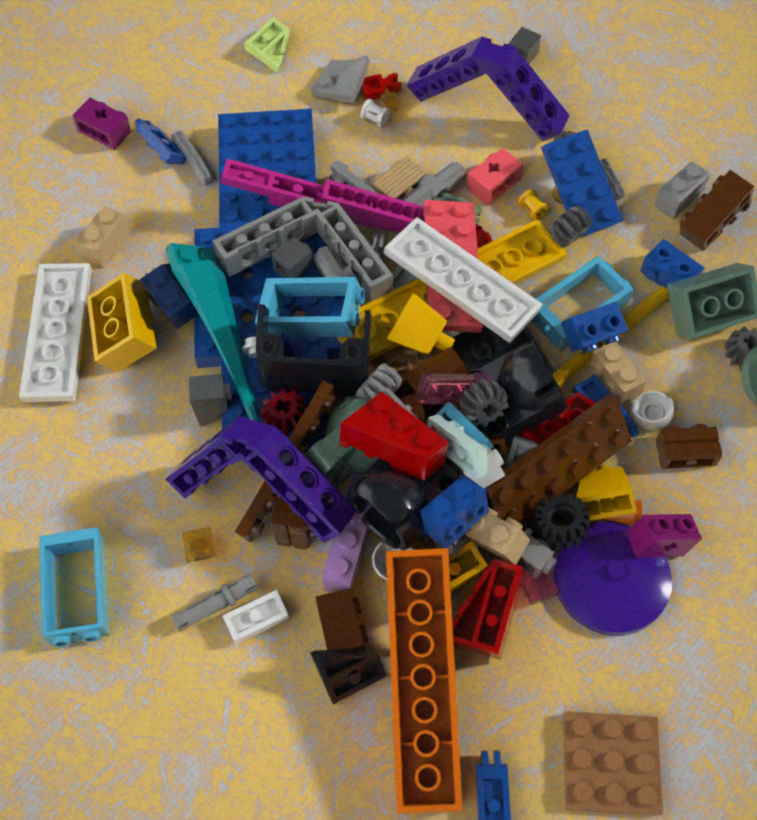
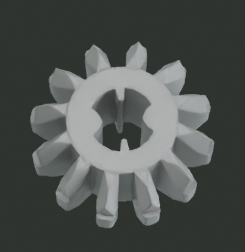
[356,363,402,402]

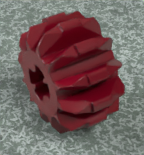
[260,388,307,437]

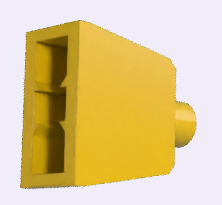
[385,293,455,355]
[576,465,637,521]

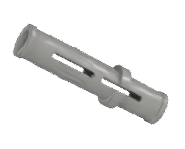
[171,573,258,632]

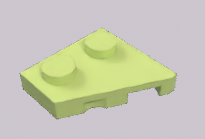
[244,17,290,73]

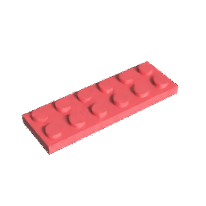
[423,200,483,333]

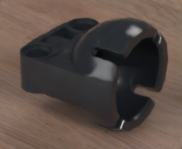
[465,341,569,445]
[347,458,460,550]

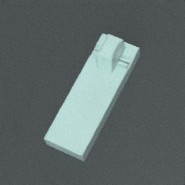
[428,414,487,479]

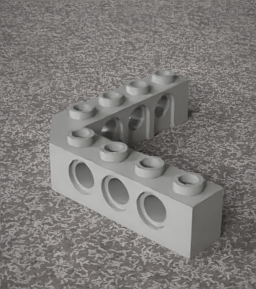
[213,196,393,302]

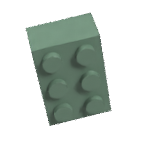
[667,263,757,339]

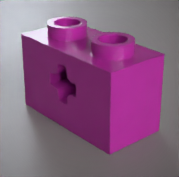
[72,97,131,150]
[626,514,702,558]

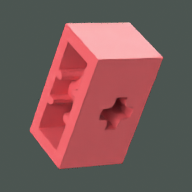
[467,148,523,205]

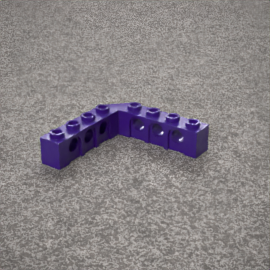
[406,36,570,141]
[165,416,357,543]

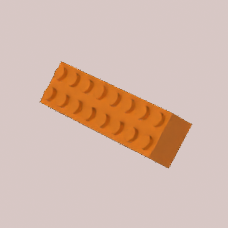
[386,548,463,813]

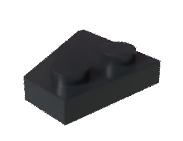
[310,647,387,704]

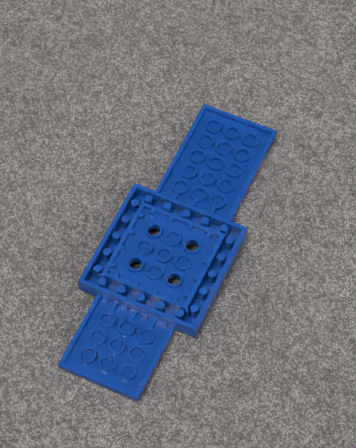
[194,108,345,450]

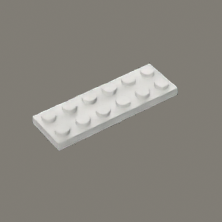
[384,218,543,343]
[19,263,92,402]

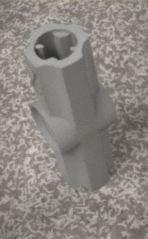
[401,162,467,206]

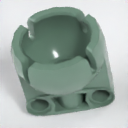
[306,396,379,490]

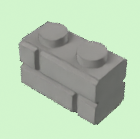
[655,162,710,219]

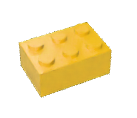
[87,272,156,372]

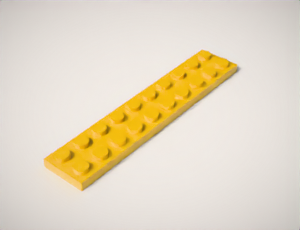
[336,219,568,361]

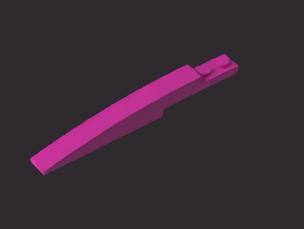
[220,158,424,232]

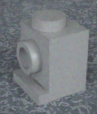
[516,527,557,579]

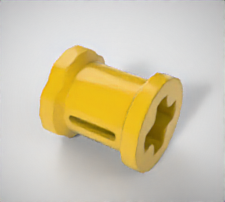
[518,188,550,221]

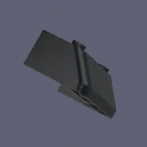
[256,304,372,396]

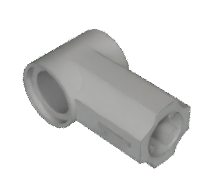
[313,246,355,298]

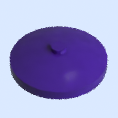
[554,522,672,636]

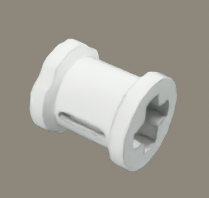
[360,99,390,128]

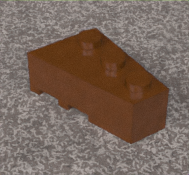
[679,170,754,251]

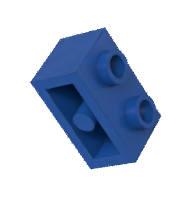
[640,239,705,289]
[561,301,629,354]
[420,474,489,548]

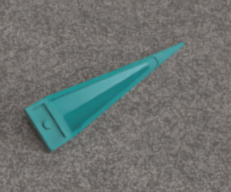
[166,243,260,422]

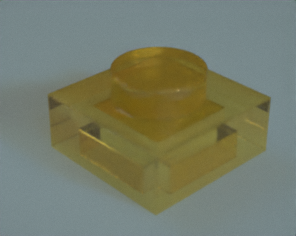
[182,527,216,563]

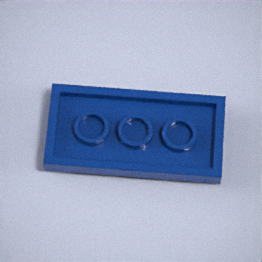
[541,129,623,239]

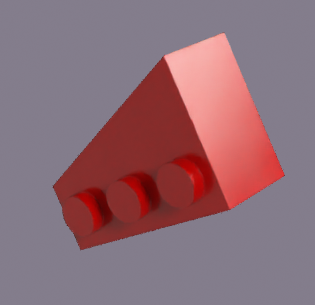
[339,392,449,481]
[452,559,524,660]

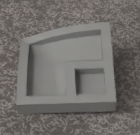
[311,55,369,103]

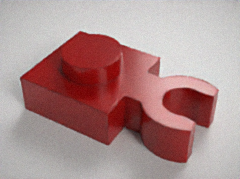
[361,73,402,101]

